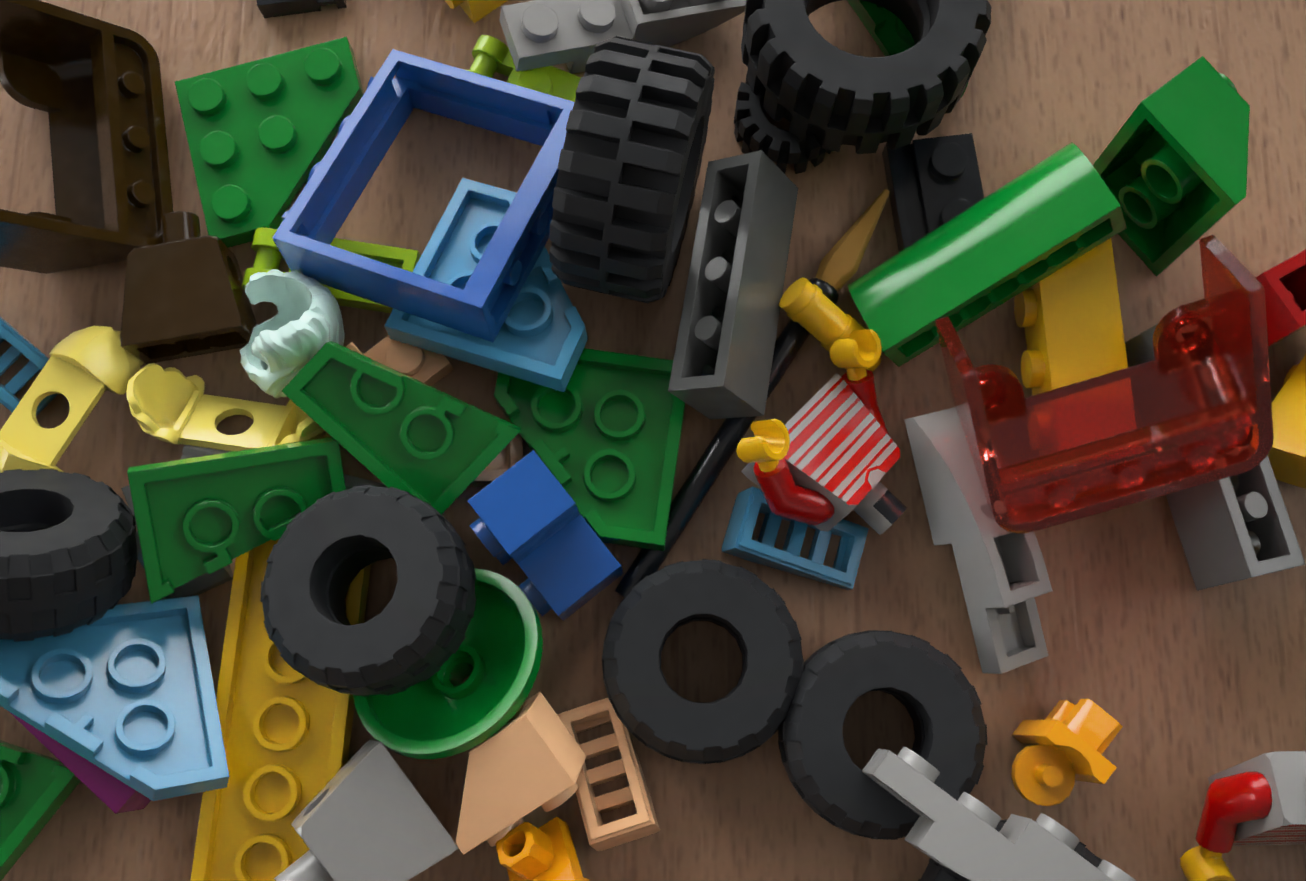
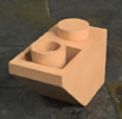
[455,691,587,855]

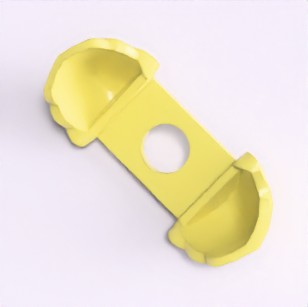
[0,325,144,473]
[126,363,331,452]

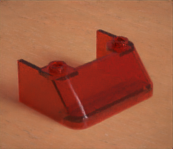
[935,235,1274,534]

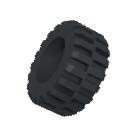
[741,0,992,154]
[549,36,715,304]

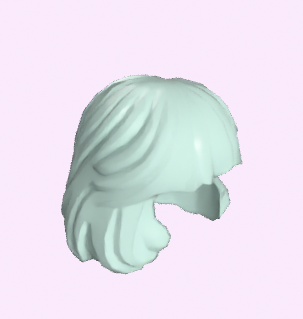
[240,269,345,398]

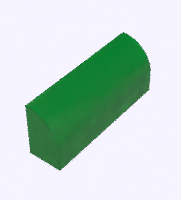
[848,142,1127,367]

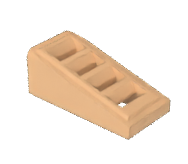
[557,698,660,851]

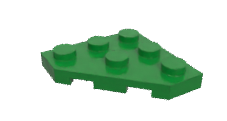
[175,36,364,248]
[494,348,686,551]

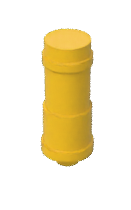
[779,277,882,371]

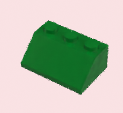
[1093,56,1250,277]

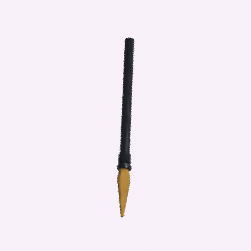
[614,189,889,598]

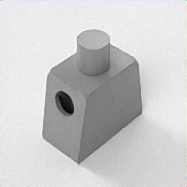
[274,739,458,881]

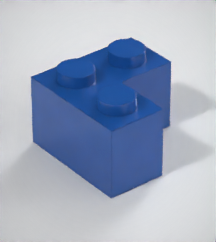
[468,450,623,621]

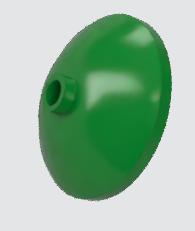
[353,568,543,759]

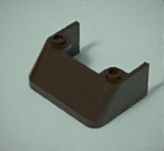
[0,0,174,274]

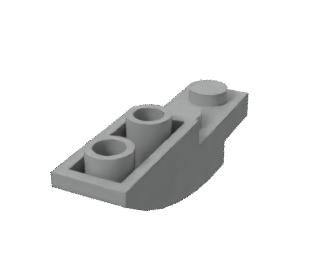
[499,0,746,74]
[904,406,1053,674]
[862,746,1136,881]

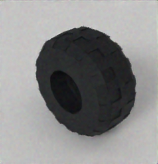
[0,469,137,642]
[260,485,477,697]
[602,559,804,764]
[778,630,988,840]

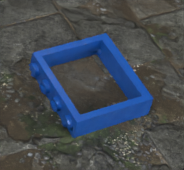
[272,49,575,342]

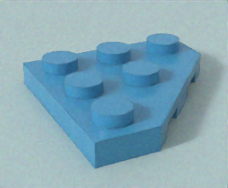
[384,178,588,392]
[0,595,229,801]

